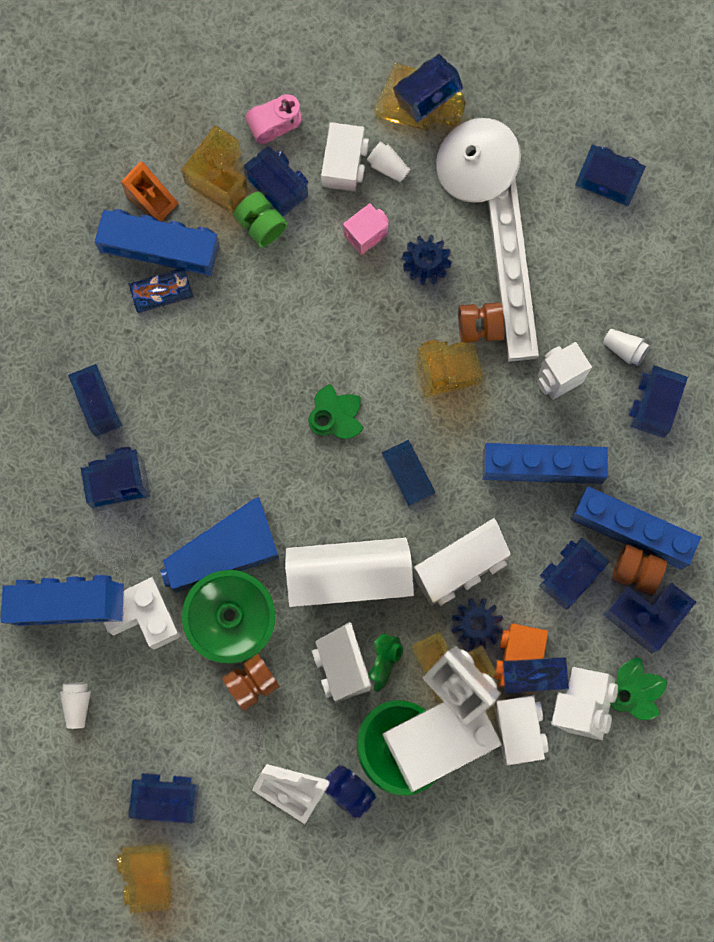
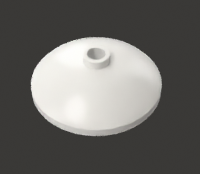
[436,118,521,203]

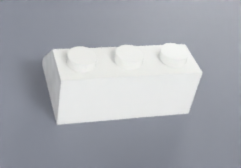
[412,518,511,607]

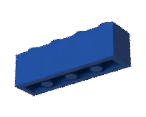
[94,209,219,276]
[482,443,608,484]
[571,486,701,570]
[0,575,124,626]

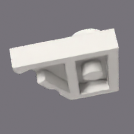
[252,764,330,824]

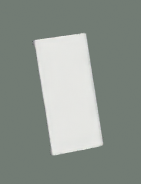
[285,538,414,607]

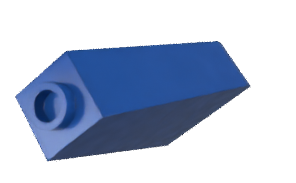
[160,497,279,593]

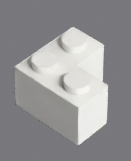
[103,577,182,650]
[552,667,618,740]

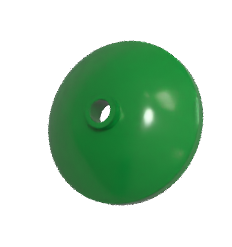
[182,570,276,663]
[356,700,438,796]

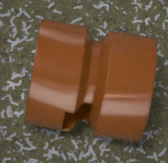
[458,302,504,343]
[611,544,667,597]
[222,654,280,711]

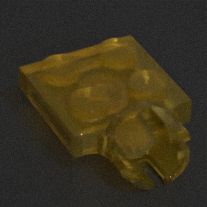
[374,63,465,131]

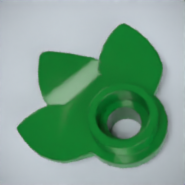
[308,384,364,439]
[367,633,403,692]
[610,658,667,720]

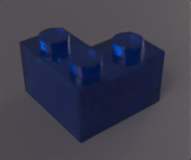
[81,447,151,508]
[603,582,696,654]

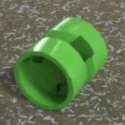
[233,192,288,248]

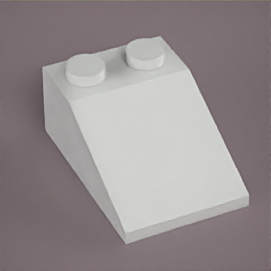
[312,623,371,703]
[422,646,500,725]
[382,702,502,792]

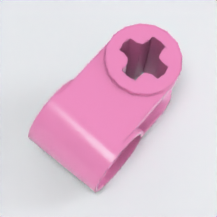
[245,94,302,144]

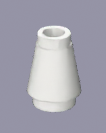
[367,142,411,183]
[603,328,650,366]
[60,682,91,729]

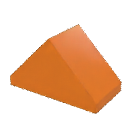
[121,161,179,222]

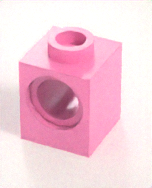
[343,203,389,255]

